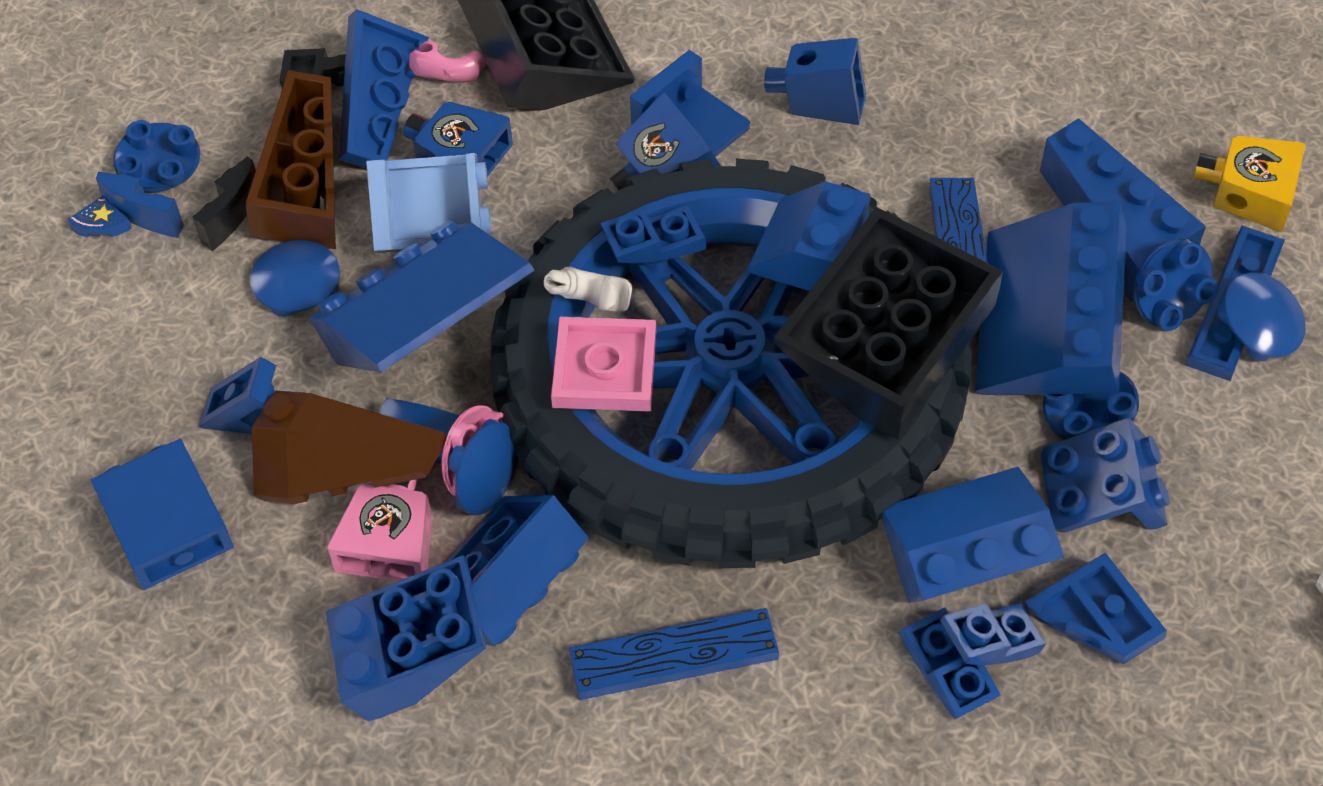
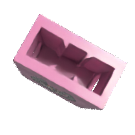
[327,479,432,581]

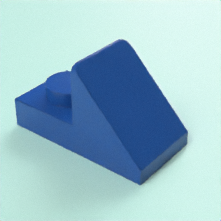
[199,357,277,434]

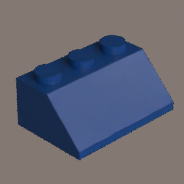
[882,466,1064,603]
[444,495,589,646]

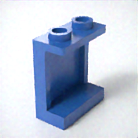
[90,438,234,591]

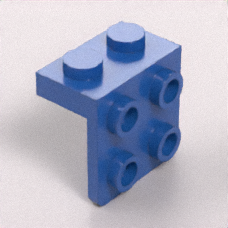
[1041,417,1170,533]

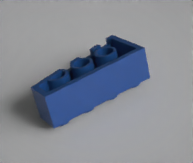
[1040,118,1206,302]

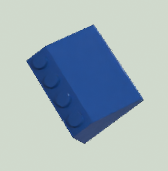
[975,201,1127,395]
[309,220,535,372]

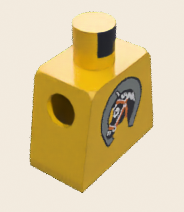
[1193,136,1306,232]

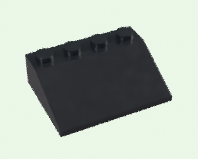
[458,0,635,110]
[773,207,1003,440]

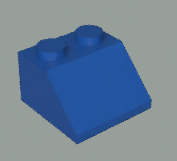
[748,181,870,291]

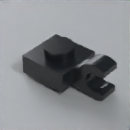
[279,48,346,88]

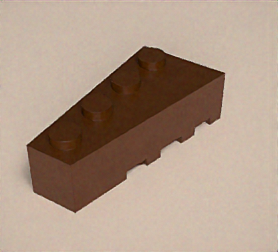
[246,70,336,249]

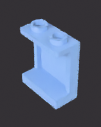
[366,153,491,251]

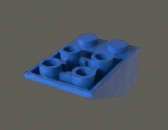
[326,555,486,721]

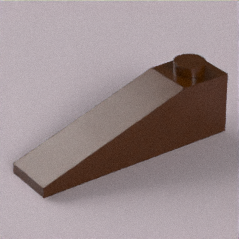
[252,390,447,504]

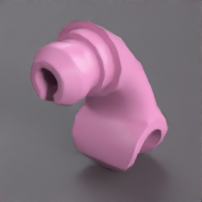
[409,40,486,82]

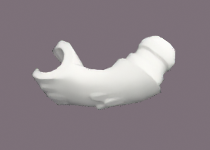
[544,267,632,312]

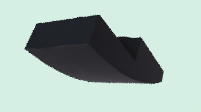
[192,156,256,251]

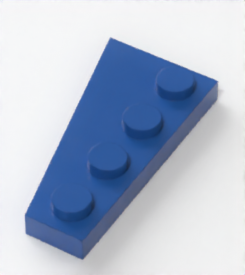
[339,9,429,169]

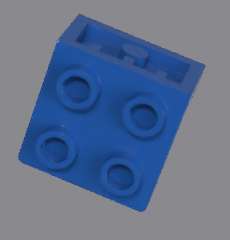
[630,49,750,157]

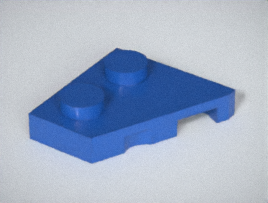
[1025,552,1167,665]

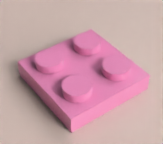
[551,317,656,411]

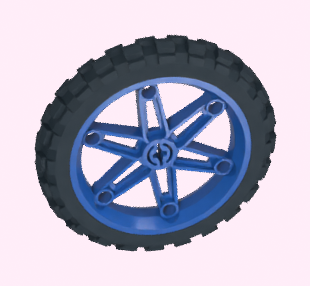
[489,158,972,569]

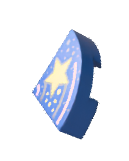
[67,195,132,237]

